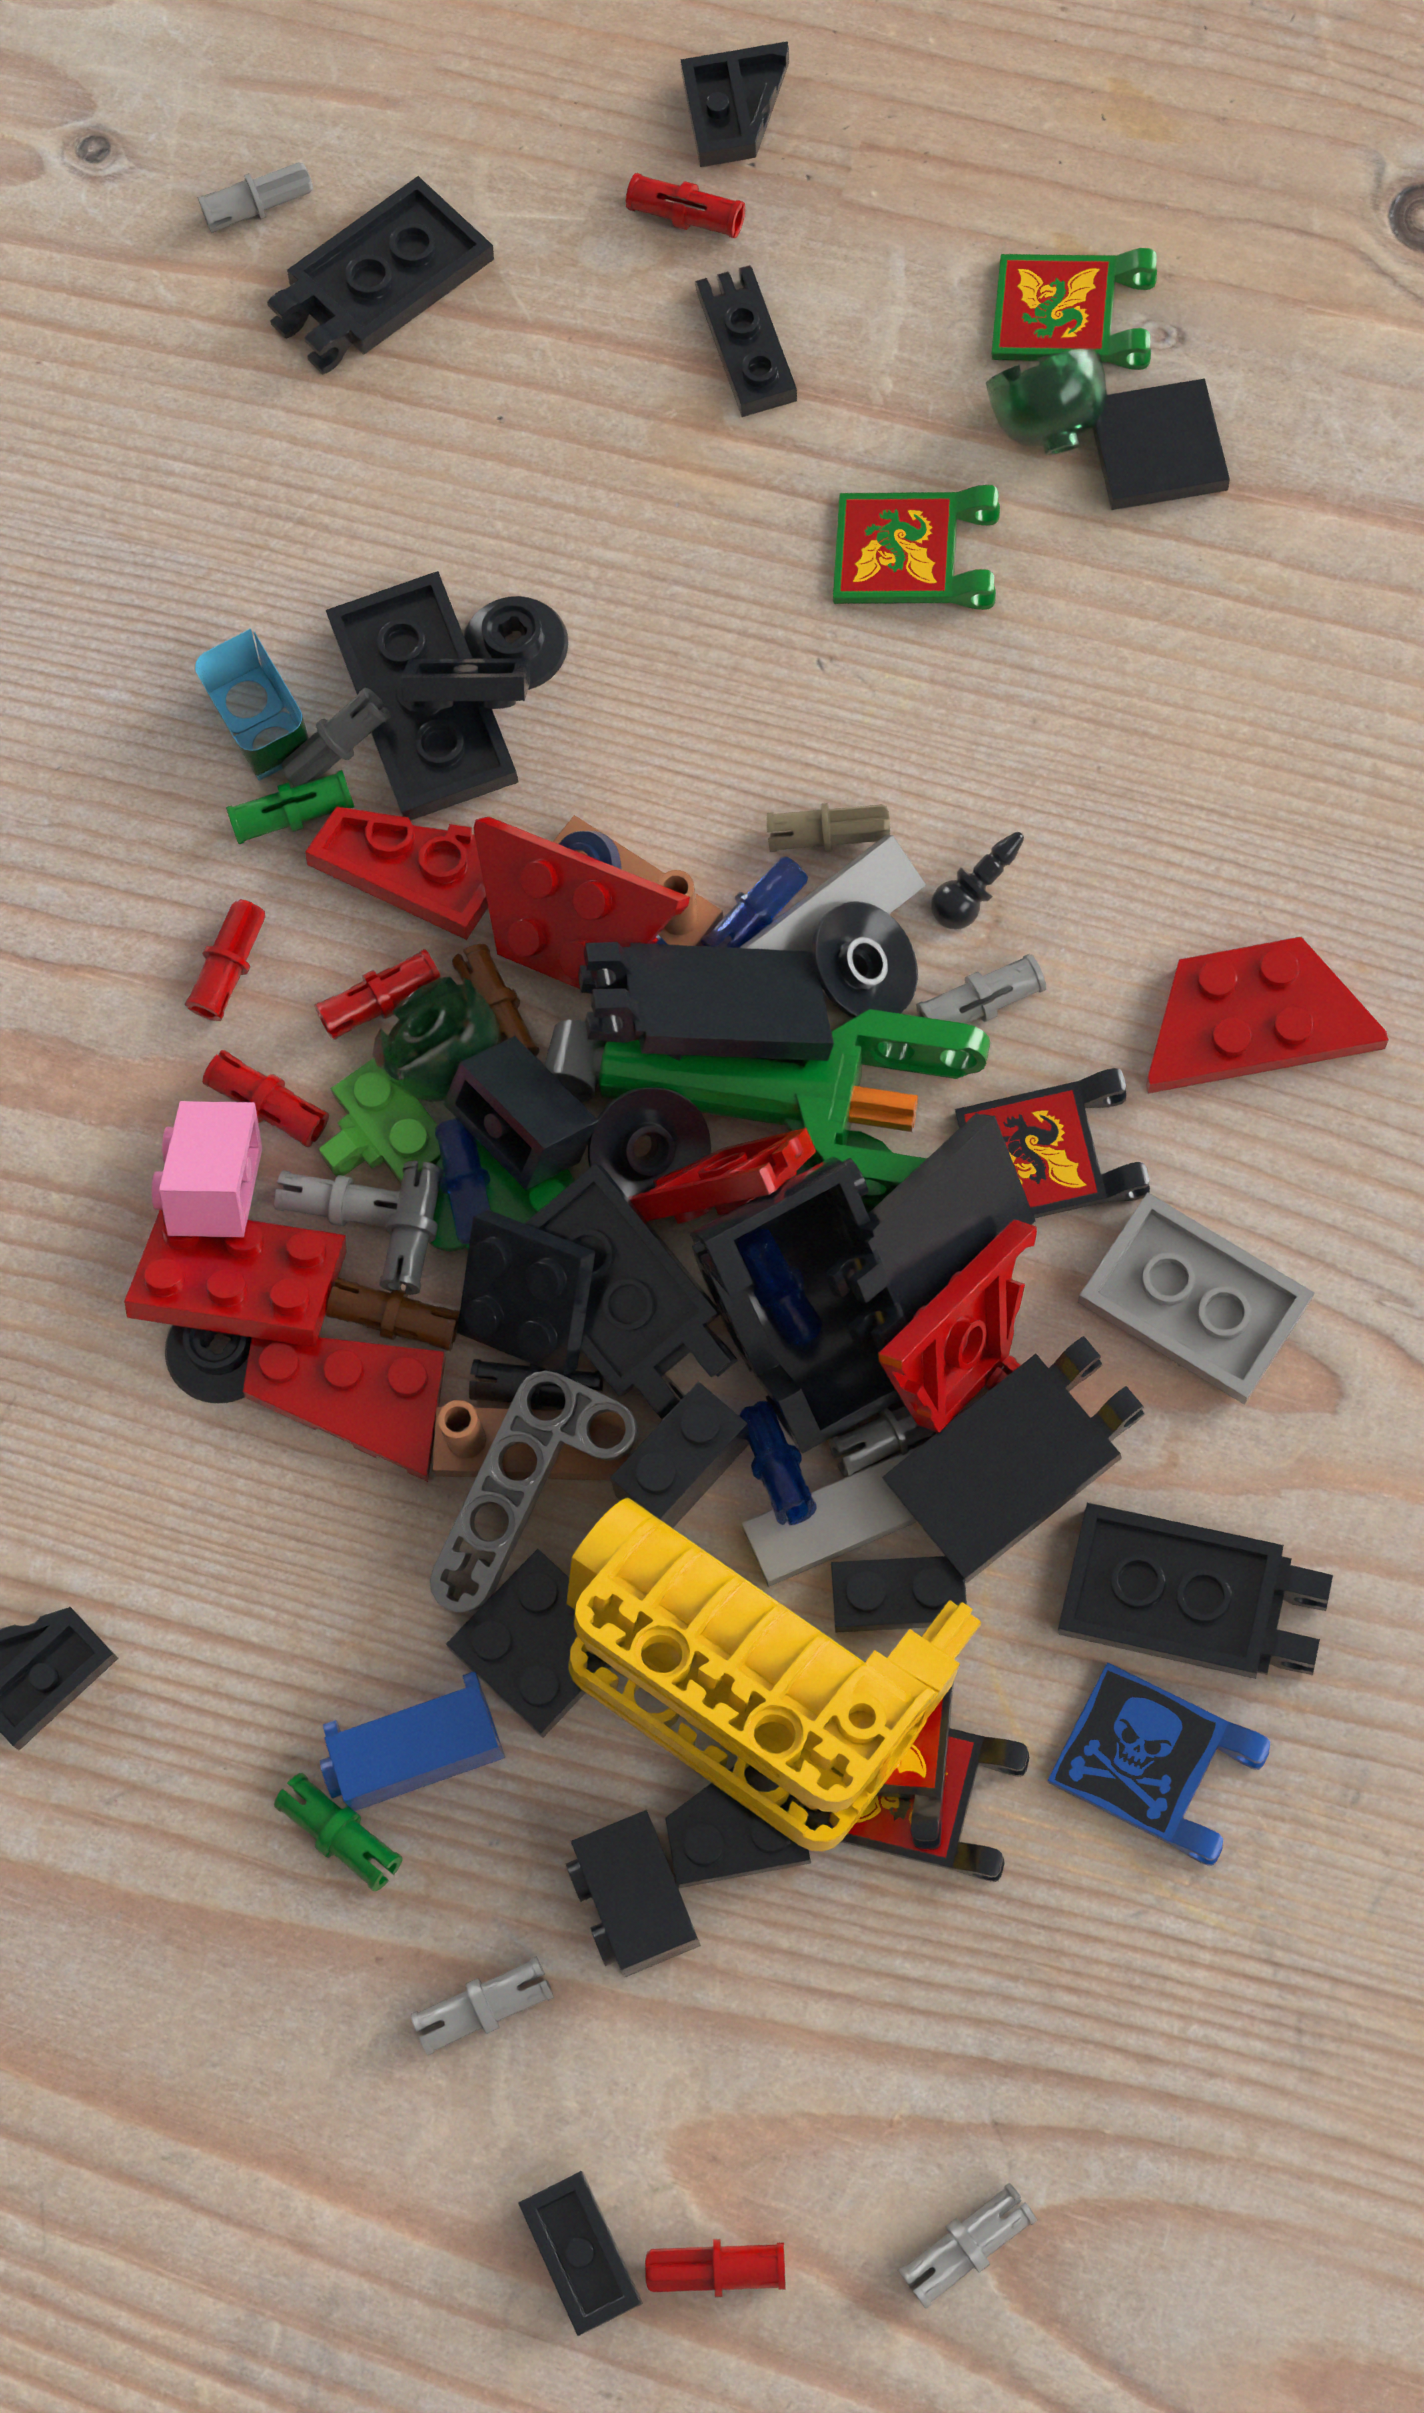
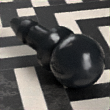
[931,832,1024,929]

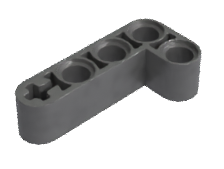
[430,1371,639,1612]

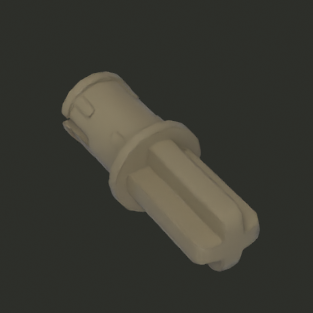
[767,803,890,852]

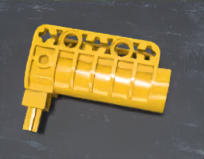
[566,1498,981,1852]

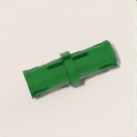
[226,770,355,844]
[274,1773,403,1891]

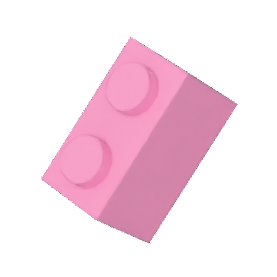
[152,1101,262,1237]

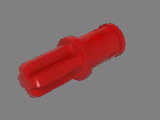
[185,899,266,1021]
[645,2239,786,2298]

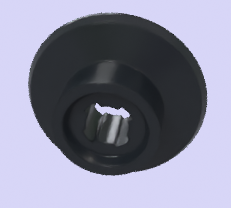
[463,596,568,690]
[165,1325,252,1404]

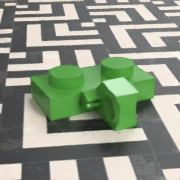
[319,1053,455,1184]

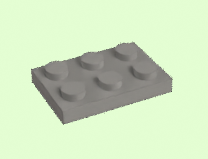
[1078,1192,1315,1405]

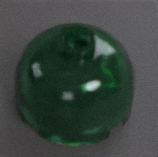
[986,349,1107,455]
[372,976,502,1102]

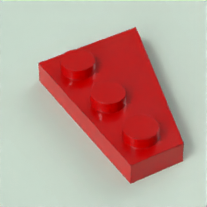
[305,807,488,940]
[243,1337,446,1482]

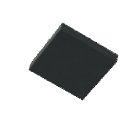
[1088,378,1230,510]

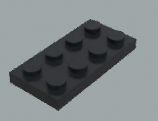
[326,571,519,821]

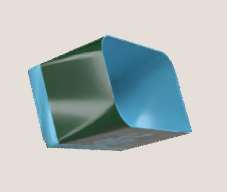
[195,628,309,781]

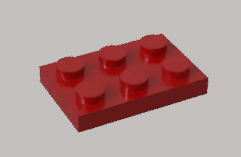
[124,1210,347,1347]

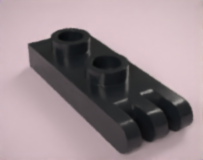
[695,265,797,417]

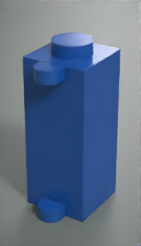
[320,1671,505,1811]

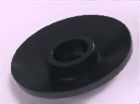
[812,901,918,1018]
[588,1087,711,1197]

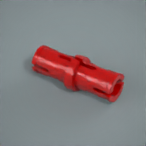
[626,173,745,238]
[314,949,443,1040]
[202,1050,329,1147]

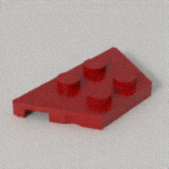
[474,816,690,989]
[1146,937,1389,1094]
[628,1128,816,1224]
[879,1219,1037,1433]

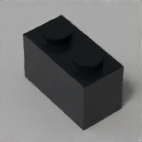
[443,1036,598,1190]
[610,1381,750,1528]
[565,1810,701,1977]

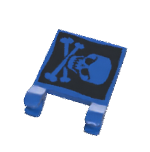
[1048,1662,1270,1866]

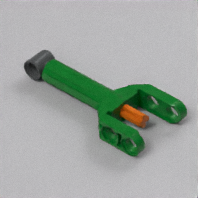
[544,1009,991,1207]

